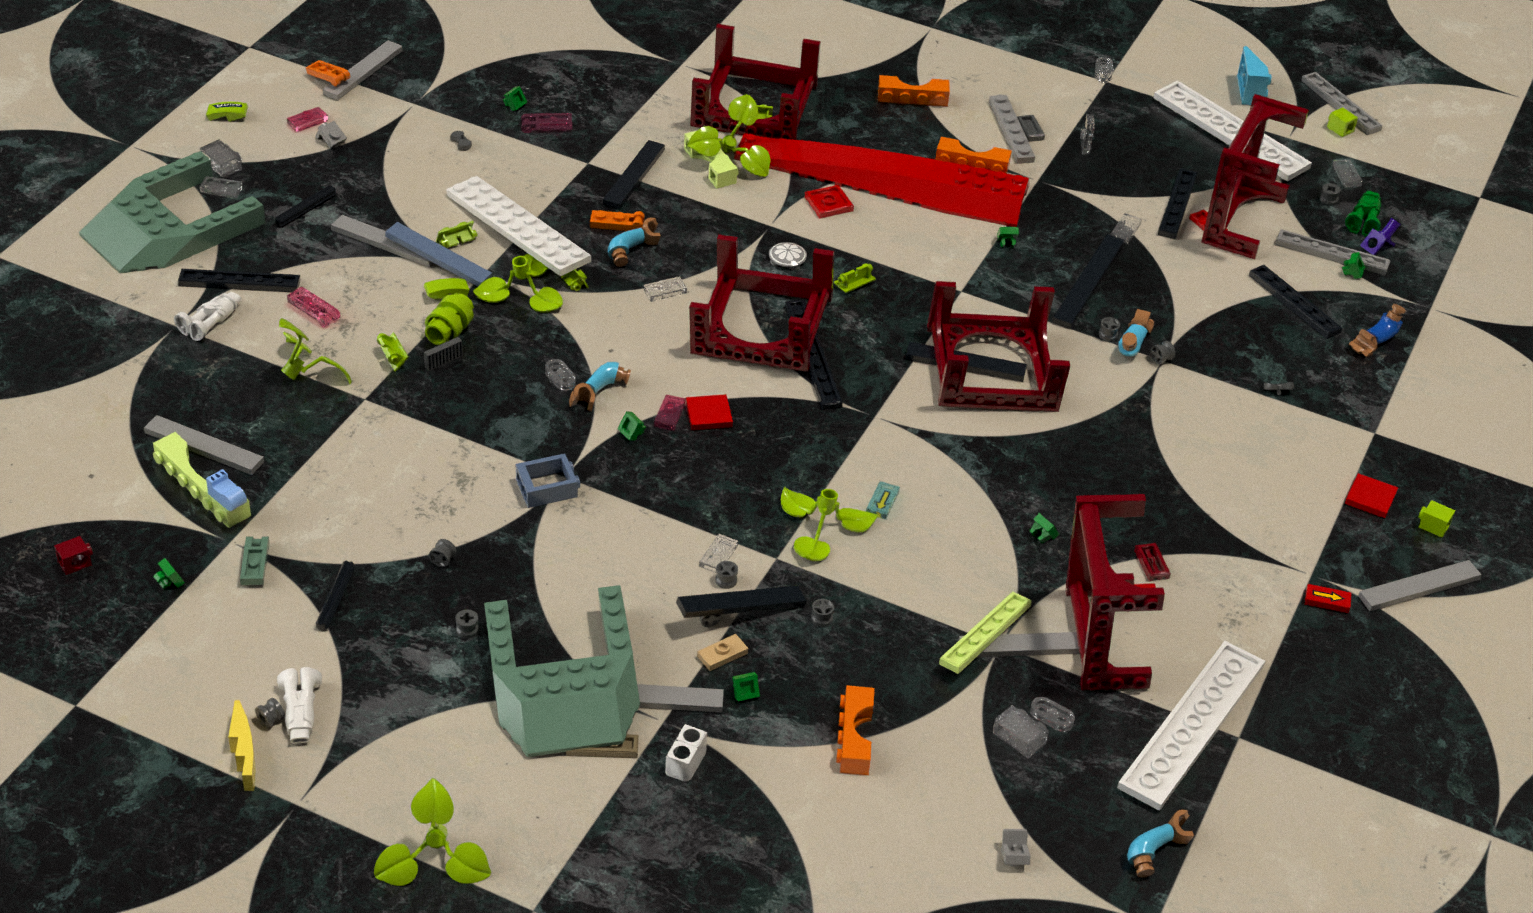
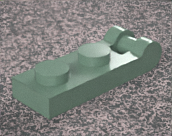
[240,536,270,585]

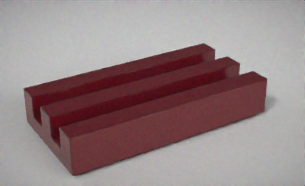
[1134,543,1171,582]

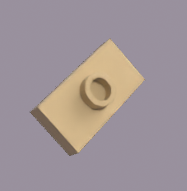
[697,634,748,671]

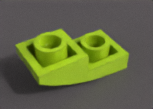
[424,278,470,300]

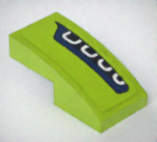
[206,102,248,122]

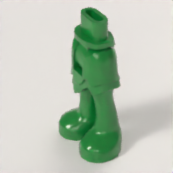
[1345,191,1381,236]

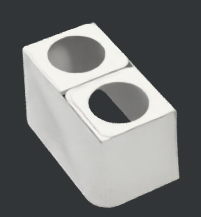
[665,724,707,781]

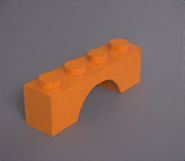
[878,75,950,106]
[935,137,1012,173]
[836,685,874,775]

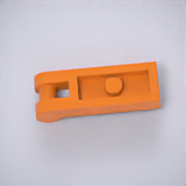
[306,60,351,86]
[590,210,645,231]

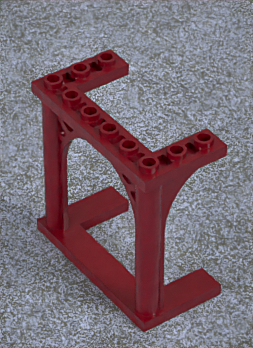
[690,24,821,140]
[1201,94,1309,260]
[689,235,834,371]
[927,281,1070,412]
[1065,494,1165,690]

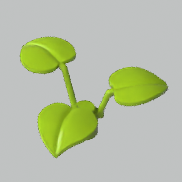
[687,94,770,177]
[473,253,563,313]
[279,318,352,384]
[781,487,878,561]
[374,778,491,886]

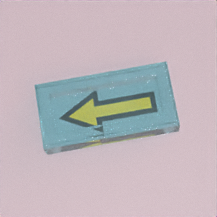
[866,481,900,519]

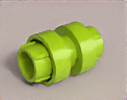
[425,293,474,345]

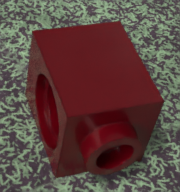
[54,536,93,575]

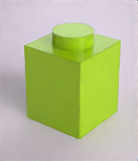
[1327,107,1358,137]
[1418,500,1455,538]

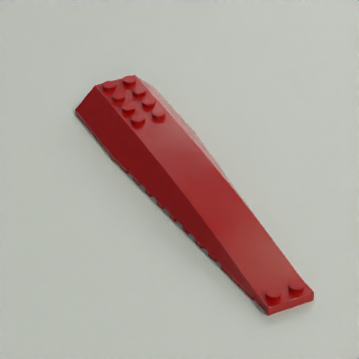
[734,133,1030,227]

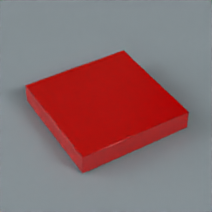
[805,185,854,219]
[686,394,733,430]
[1345,473,1398,518]

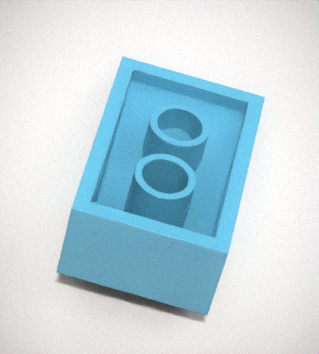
[1237,46,1272,105]

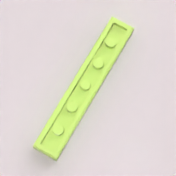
[939,592,1032,674]

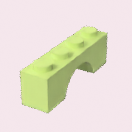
[684,131,738,189]

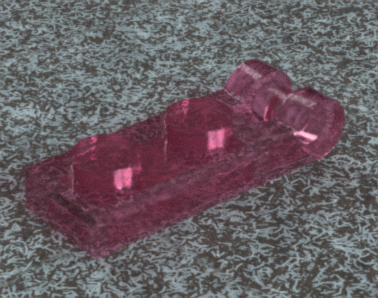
[521,113,572,133]
[287,286,341,327]

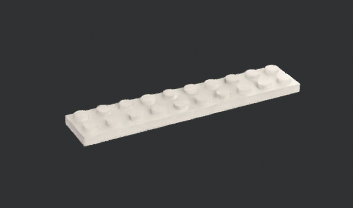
[1153,80,1312,181]
[446,176,591,276]
[1117,641,1265,811]

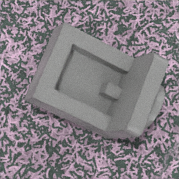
[316,121,347,149]
[1001,829,1031,867]

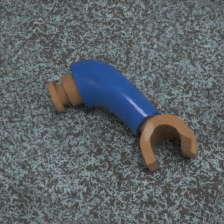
[1348,304,1406,357]

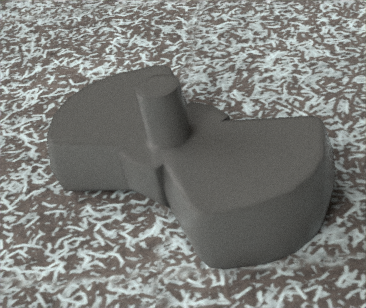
[450,131,472,151]
[1263,382,1294,395]

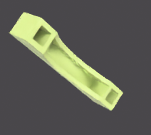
[153,432,251,528]

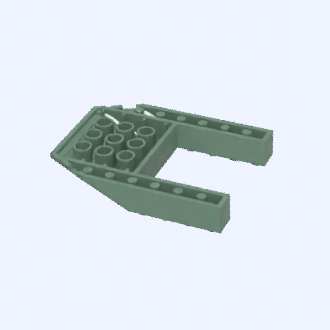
[79,151,265,273]
[484,585,640,757]

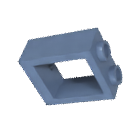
[515,454,580,508]

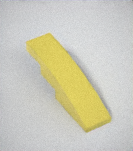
[228,700,256,791]

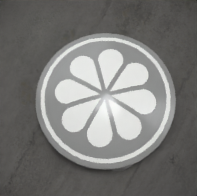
[769,242,807,270]

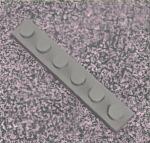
[989,94,1035,164]

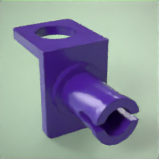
[1361,218,1401,255]

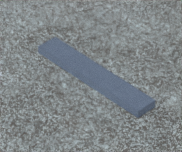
[385,222,492,286]

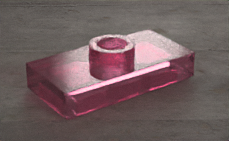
[287,107,328,132]
[654,394,686,430]

